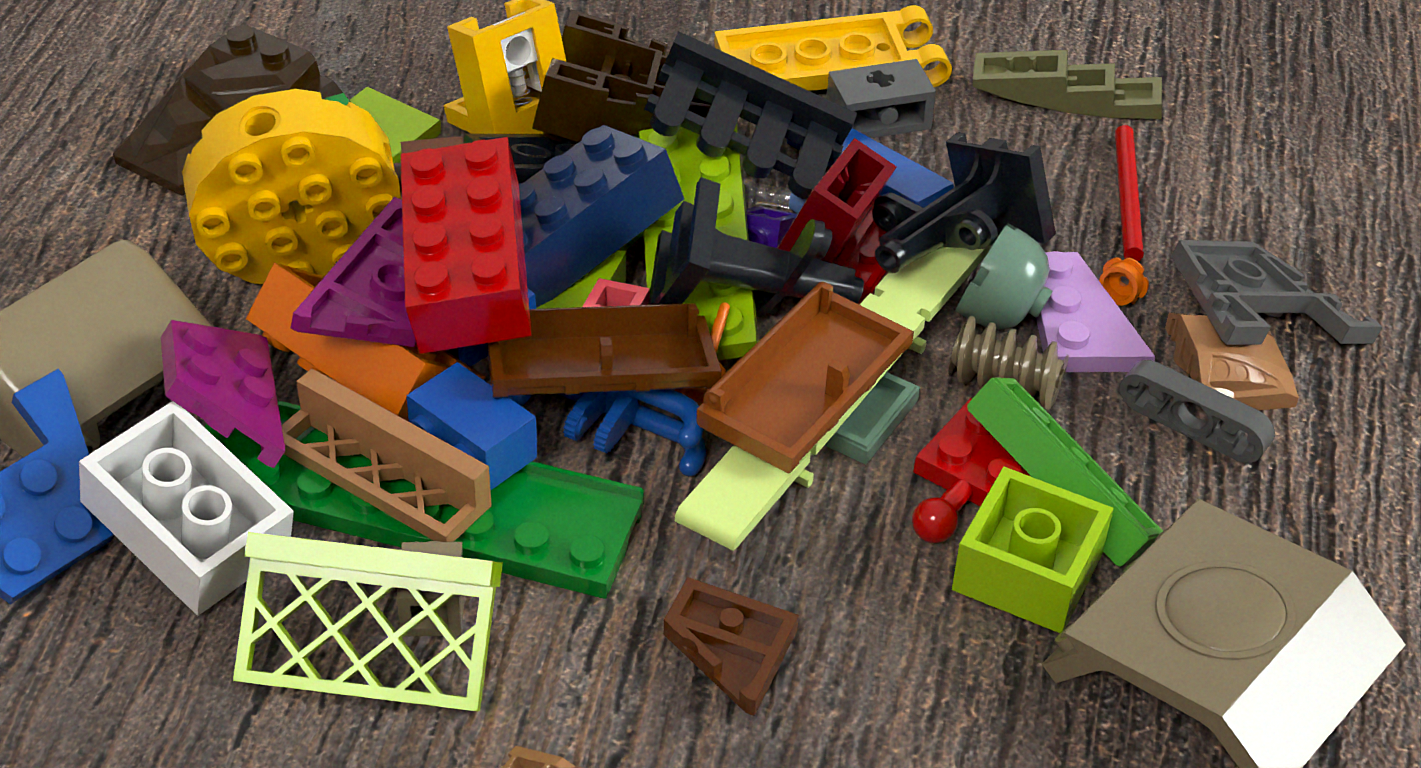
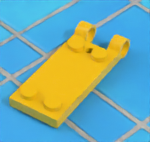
[714,5,952,91]

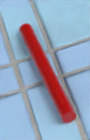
[1115,125,1144,261]

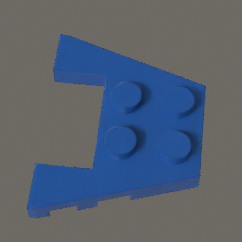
[0,368,114,605]

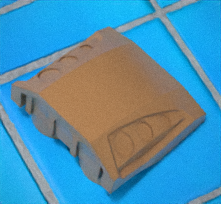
[1165,312,1299,410]

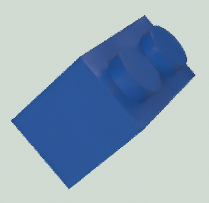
[406,362,537,490]

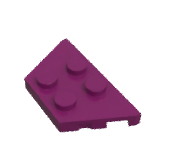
[290,196,417,347]
[161,320,286,468]

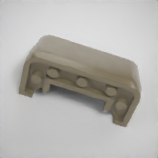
[0,240,214,457]

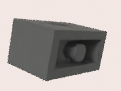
[826,59,936,138]

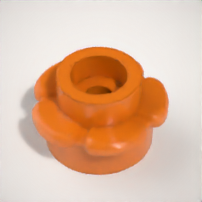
[1099,257,1149,306]

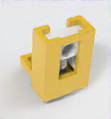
[444,0,566,134]

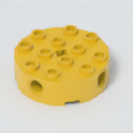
[182,89,401,284]

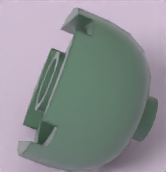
[955,224,1053,330]

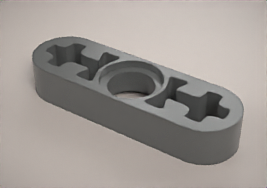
[1120,360,1275,463]

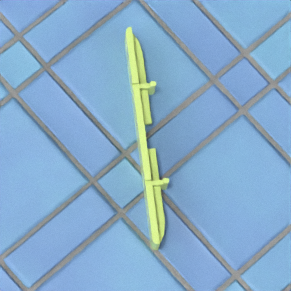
[675,245,991,551]

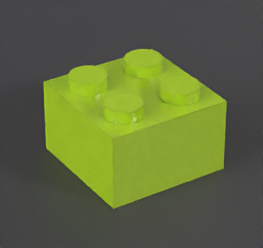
[951,466,1114,633]

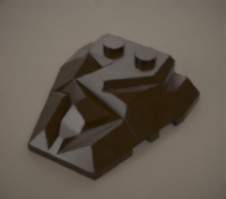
[113,23,351,196]

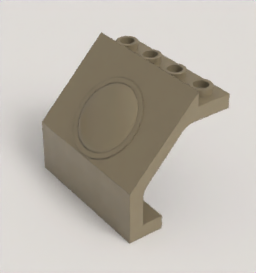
[1042,498,1406,768]

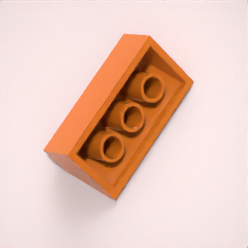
[246,262,485,422]

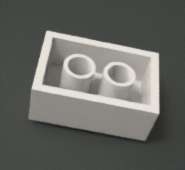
[79,401,294,616]

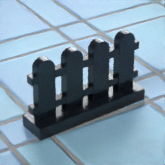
[644,31,857,199]

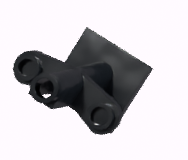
[872,132,1056,273]
[648,177,864,316]

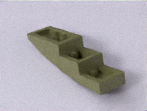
[973,50,1162,119]

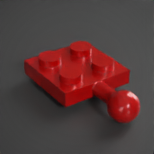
[912,398,1030,543]

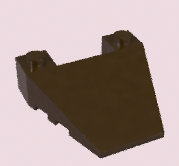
[532,9,711,142]

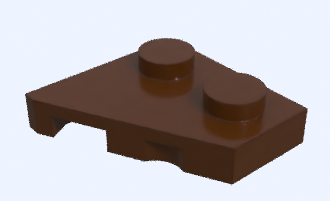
[663,577,799,716]

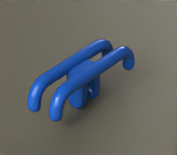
[508,389,707,477]

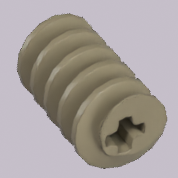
[948,316,1069,410]

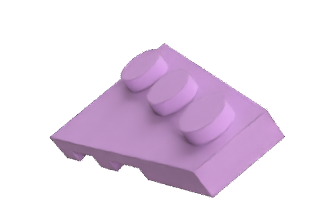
[1036,251,1155,372]

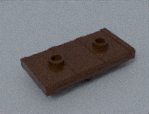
[486,303,721,398]

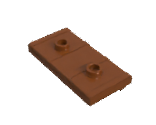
[696,282,914,473]

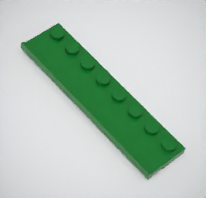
[204,400,644,599]

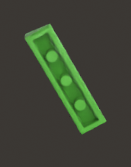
[967,378,1163,567]

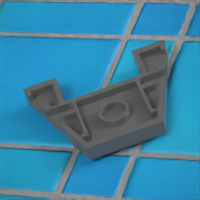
[1171,240,1383,345]

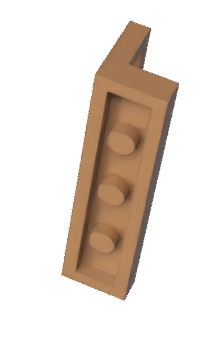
[281,369,492,542]

